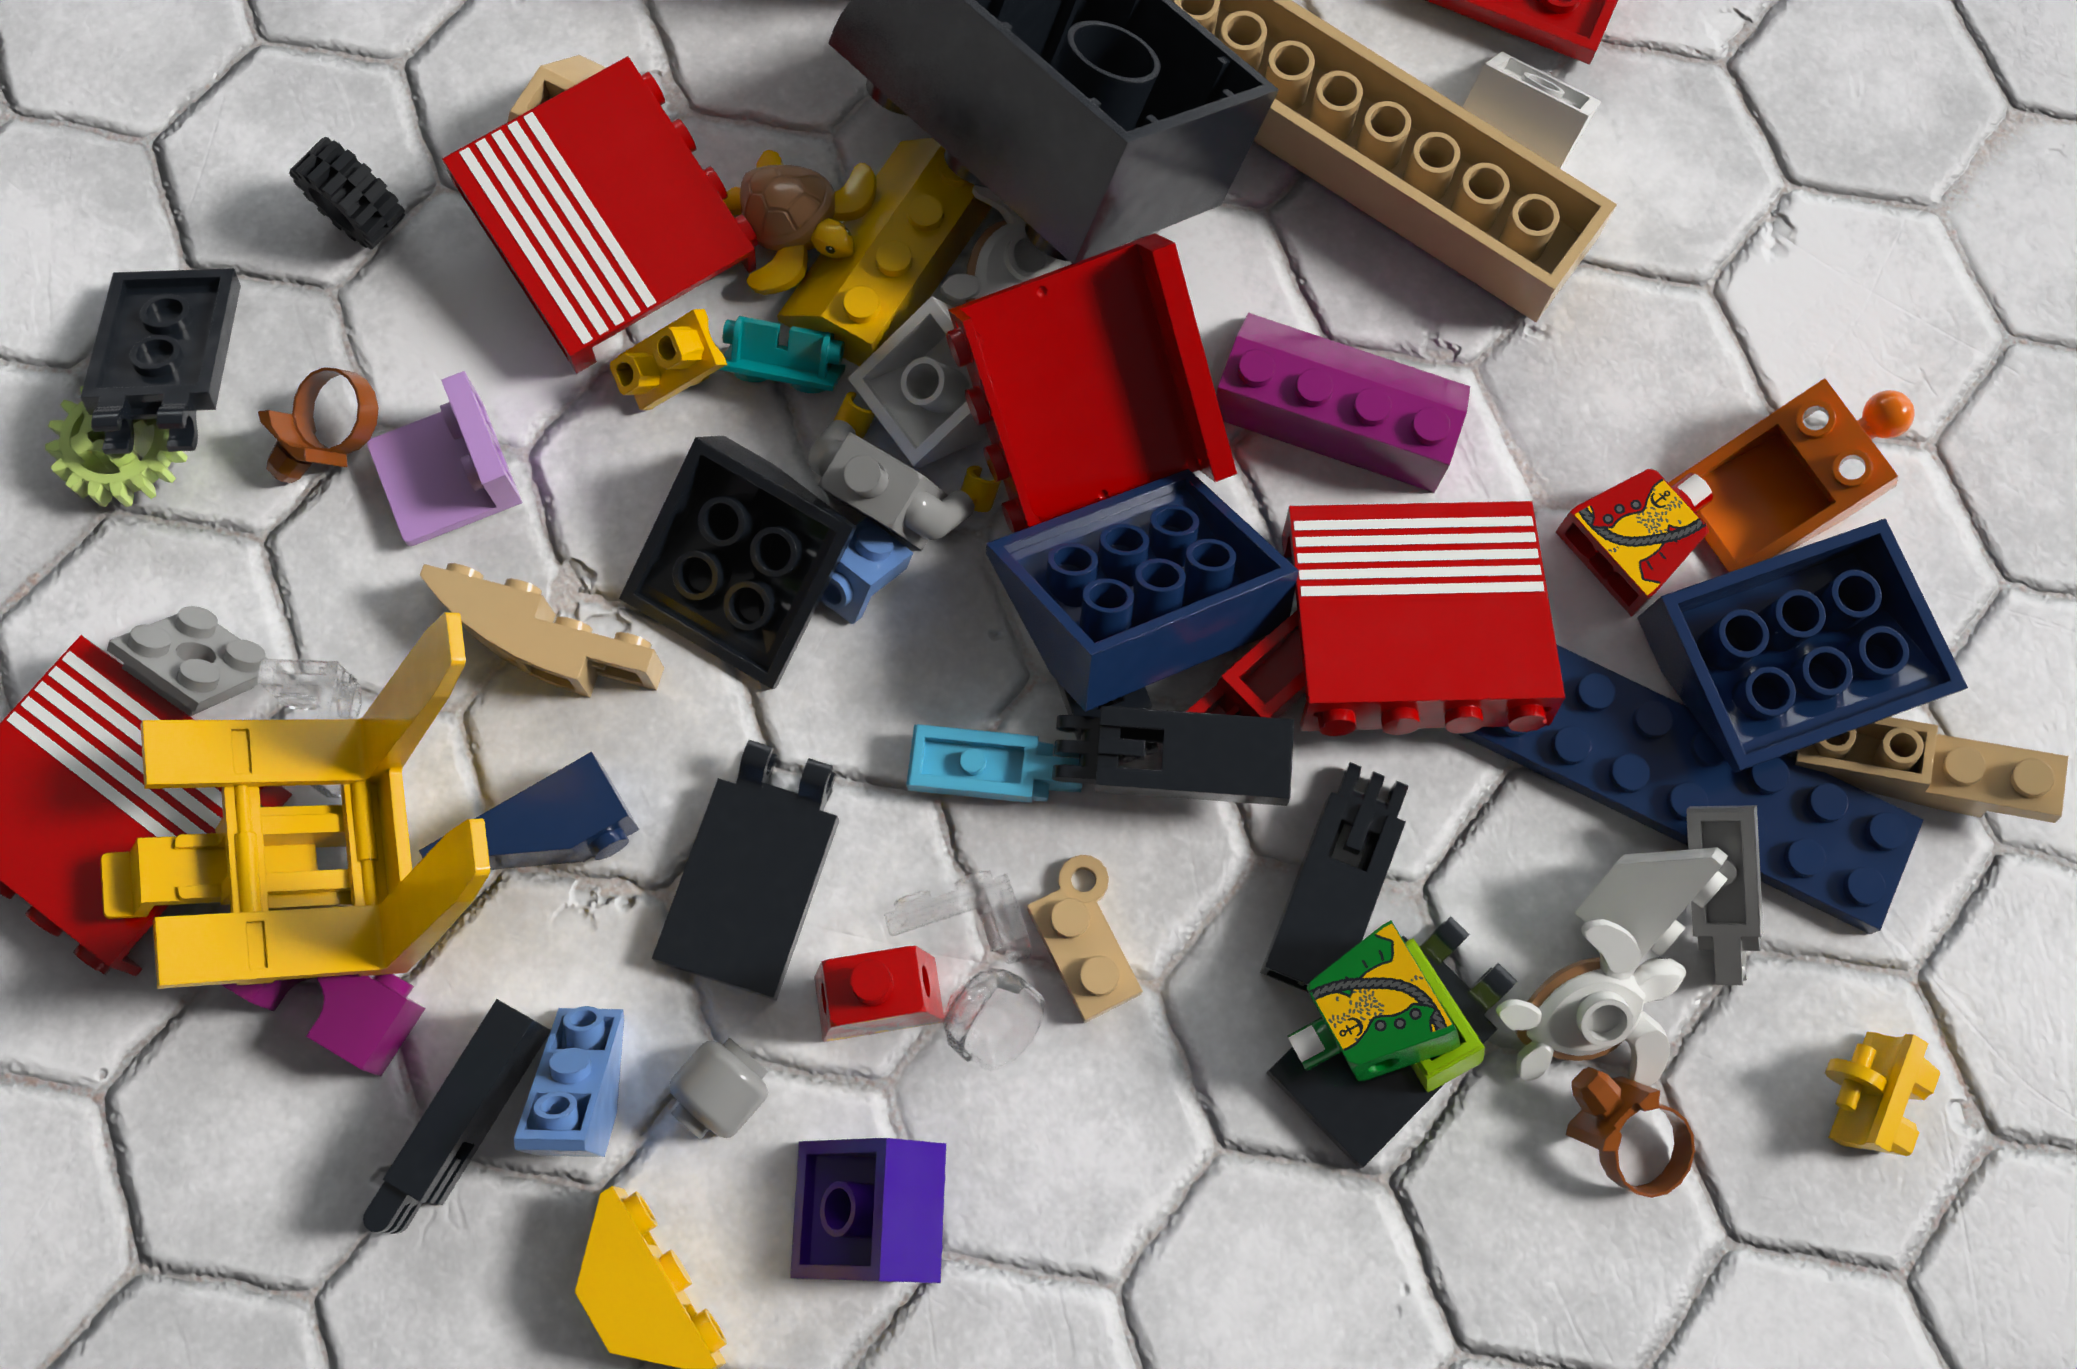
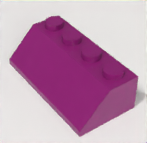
[1216,313,1470,493]

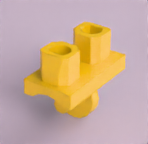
[610,309,727,410]
[1825,1032,1940,1156]

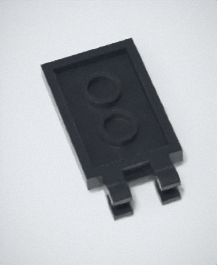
[80,268,241,455]
[651,740,839,1001]
[1266,916,1518,1169]

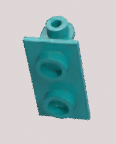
[719,316,846,394]

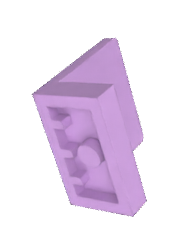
[367,371,523,546]

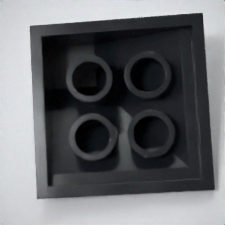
[619,436,857,689]

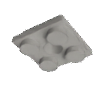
[107,606,280,717]

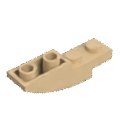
[420,563,664,698]
[1795,717,2069,823]

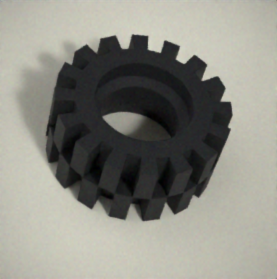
[289,137,405,250]

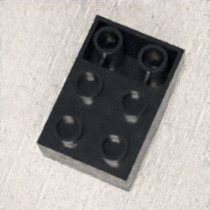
[828,0,1279,265]

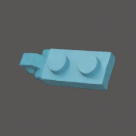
[906,724,1083,803]

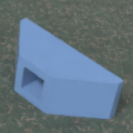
[514,1006,624,1157]

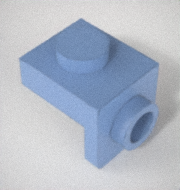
[821,517,913,624]

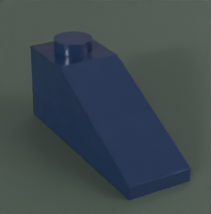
[419,752,639,870]

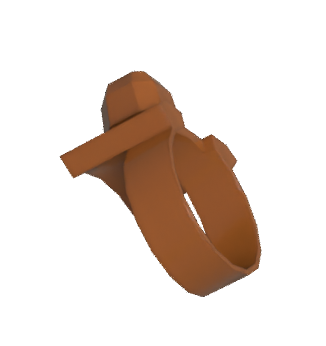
[258,367,379,483]
[1565,1067,1695,1198]

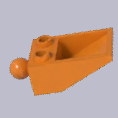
[1668,378,1915,572]

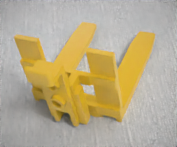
[100,612,490,989]

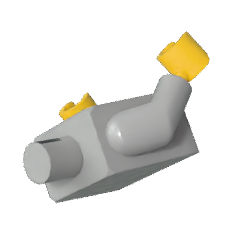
[808,392,1001,550]

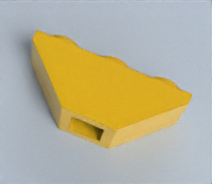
[575,1186,727,1369]

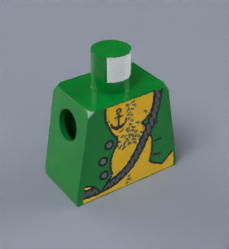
[1287,920,1461,1081]

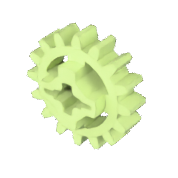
[45,386,188,507]

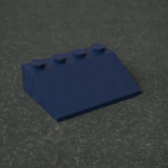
[986,469,1299,712]
[1637,518,1968,773]

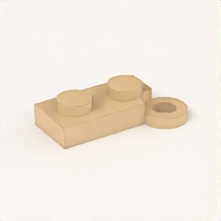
[1027,855,1143,1023]

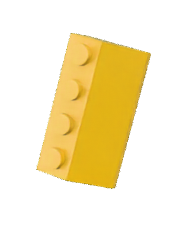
[777,138,992,367]

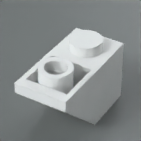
[1574,847,1728,960]

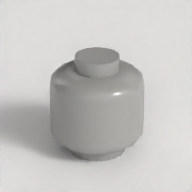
[670,1038,768,1139]

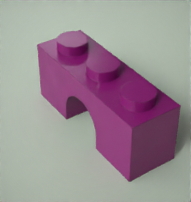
[220,974,426,1076]

